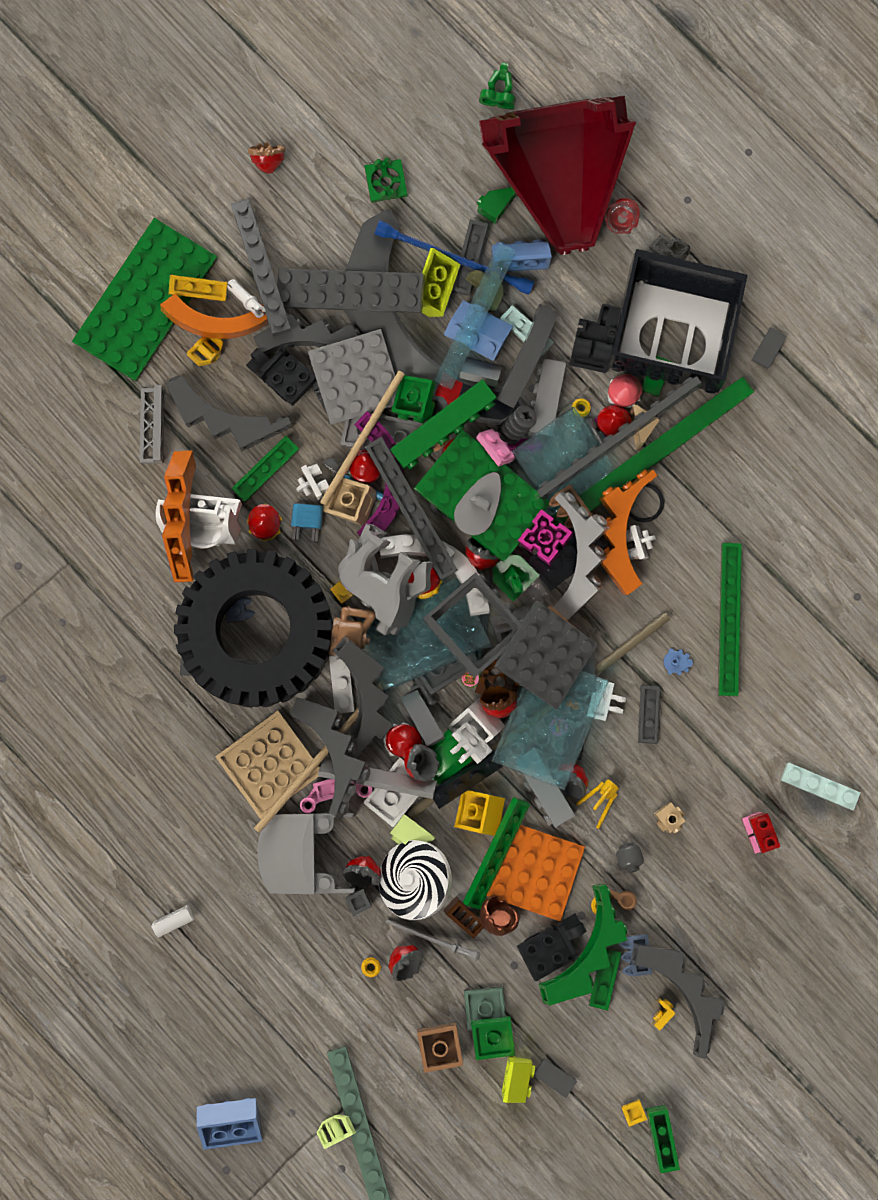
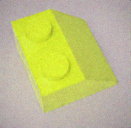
[501,1056,535,1103]

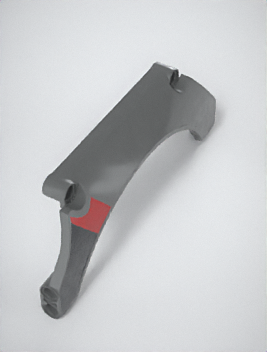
[344,209,527,426]

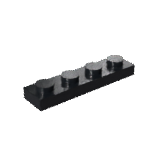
[433,750,503,809]

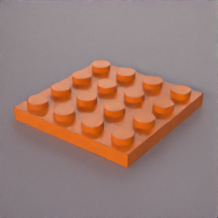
[487,825,585,921]

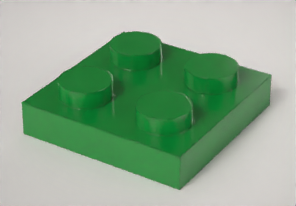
[471,1016,515,1060]

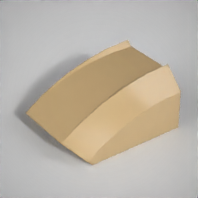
[323,478,376,526]

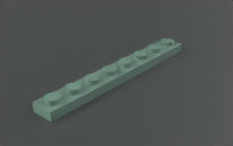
[327,1046,391,1200]

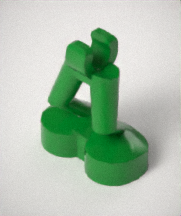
[479,62,516,110]

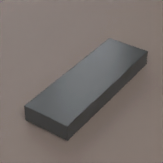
[638,685,660,744]
[401,690,445,748]

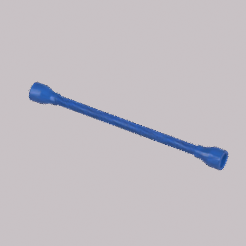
[374,220,534,295]

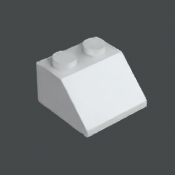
[447,698,506,744]

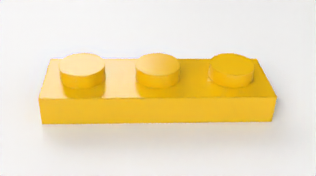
[168,275,227,302]

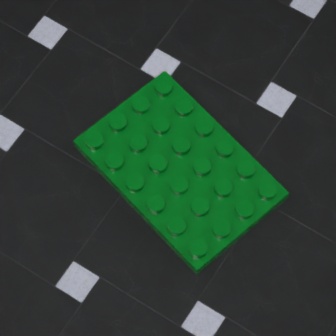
[414,430,549,562]

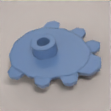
[663,649,693,675]

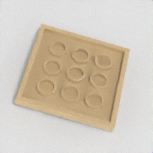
[215,711,320,819]

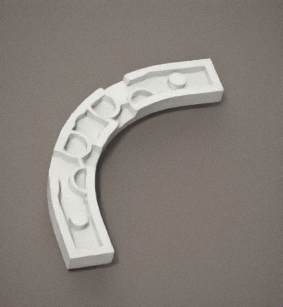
[379,534,490,616]

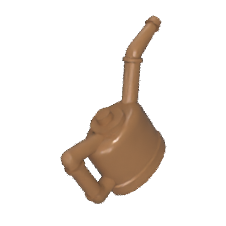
[329,607,376,684]

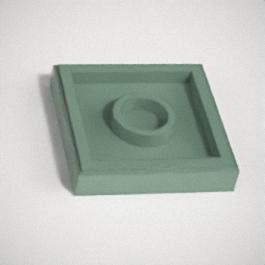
[464,986,506,1031]

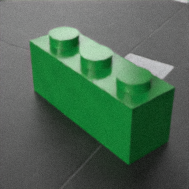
[645,1105,680,1174]

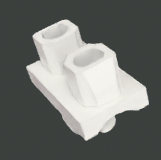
[296,464,329,500]
[626,525,656,560]

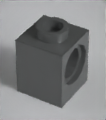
[345,888,372,916]

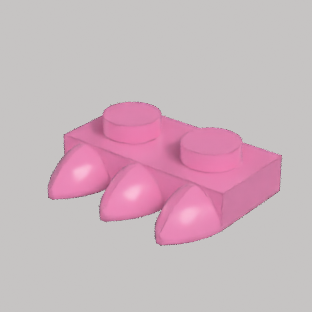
[476,428,516,467]

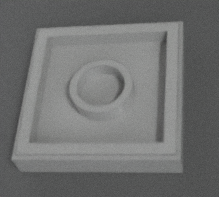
[459,358,502,387]

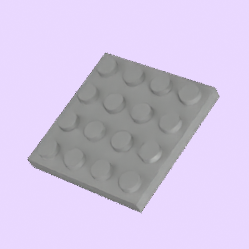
[308,329,398,425]

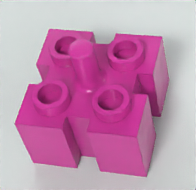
[518,509,573,566]

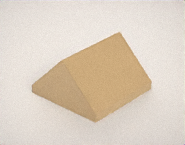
[629,405,659,450]

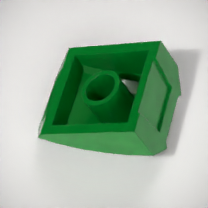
[429,730,472,785]

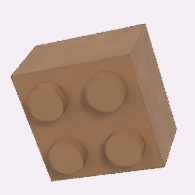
[417,1022,463,1073]

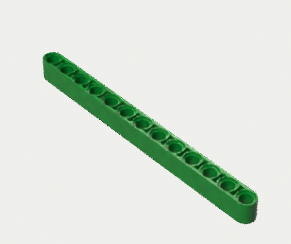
[551,377,755,526]

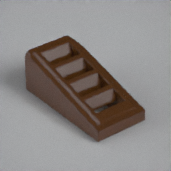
[444,896,484,939]

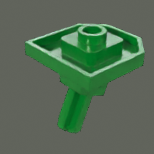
[493,554,541,602]

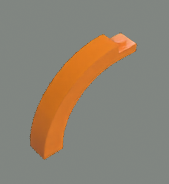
[160,293,268,339]

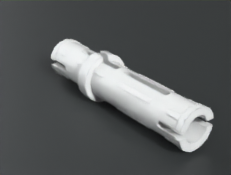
[227,279,266,318]

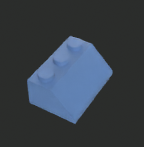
[491,240,551,272]
[443,300,513,361]
[196,1098,263,1150]

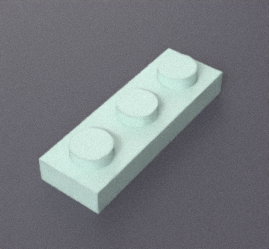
[500,305,554,357]

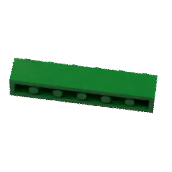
[390,379,497,470]

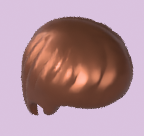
[480,895,519,936]

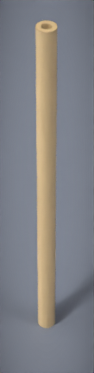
[320,371,405,506]

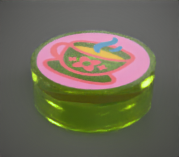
[461,673,480,688]

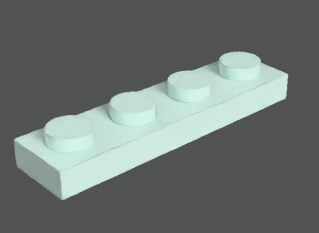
[780,763,861,810]

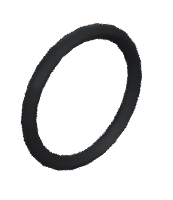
[629,483,664,522]

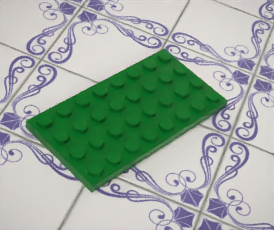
[72,218,218,382]

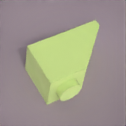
[390,814,435,845]

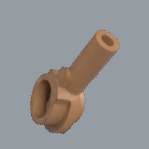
[610,889,637,911]

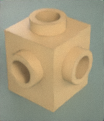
[654,802,685,834]

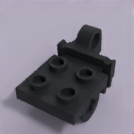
[569,304,621,373]
[246,347,317,406]
[517,913,587,981]

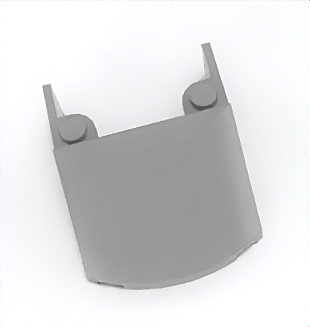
[257,813,356,894]

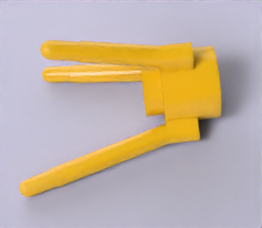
[576,779,619,829]

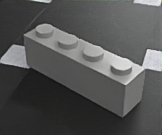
[528,359,566,440]
[513,748,575,828]

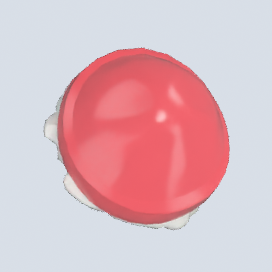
[608,374,642,408]

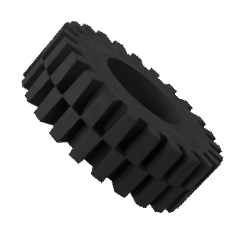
[174,549,333,708]

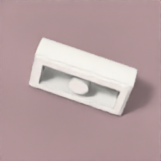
[151,905,194,938]

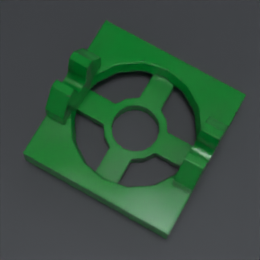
[364,157,408,203]

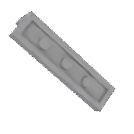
[140,385,164,464]

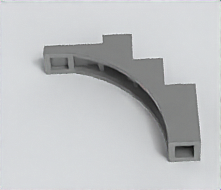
[554,491,609,620]

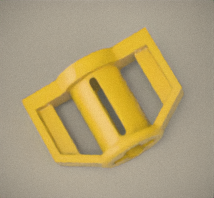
[187,336,223,366]

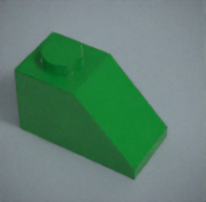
[477,188,517,225]

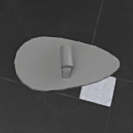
[454,472,501,535]

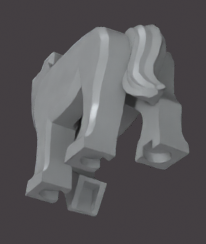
[338,524,433,635]

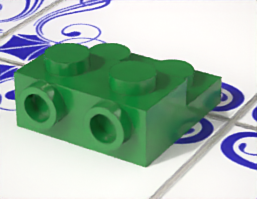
[391,375,436,424]

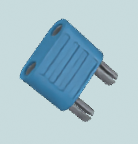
[291,504,323,542]

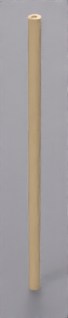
[254,681,387,833]

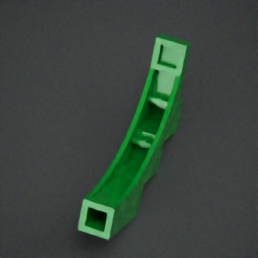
[538,883,627,1006]

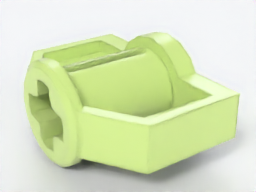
[317,1114,356,1149]

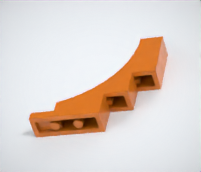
[162,450,196,582]

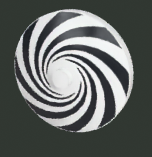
[379,840,452,920]

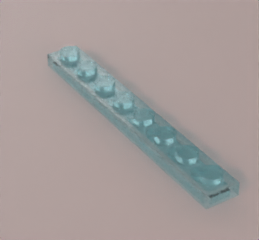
[434,243,516,390]

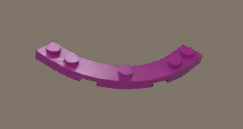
[354,411,405,536]

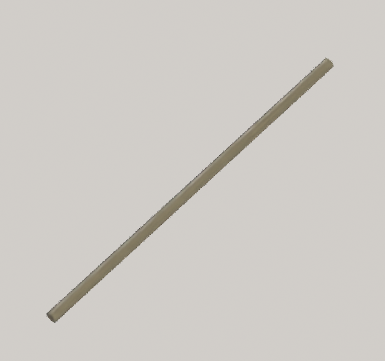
[407,612,670,819]

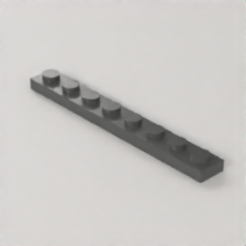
[231,199,291,337]
[365,437,458,580]

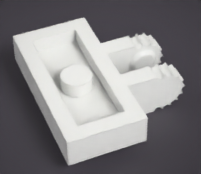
[586,679,626,721]
[450,722,492,764]

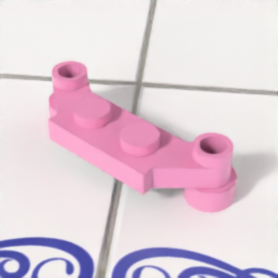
[300,779,372,813]

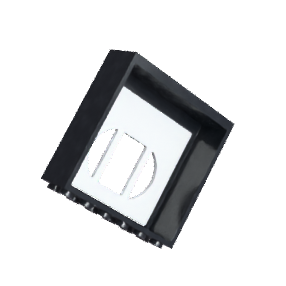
[608,249,748,394]

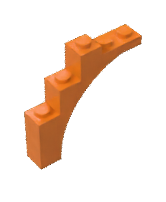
[599,469,658,595]

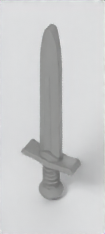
[386,919,480,962]

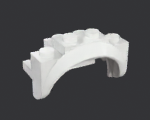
[156,494,242,548]

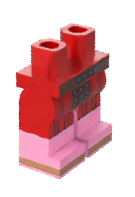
[741,812,781,854]

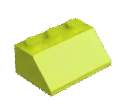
[422,248,461,317]

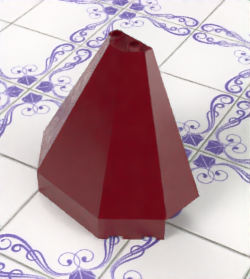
[479,95,637,255]

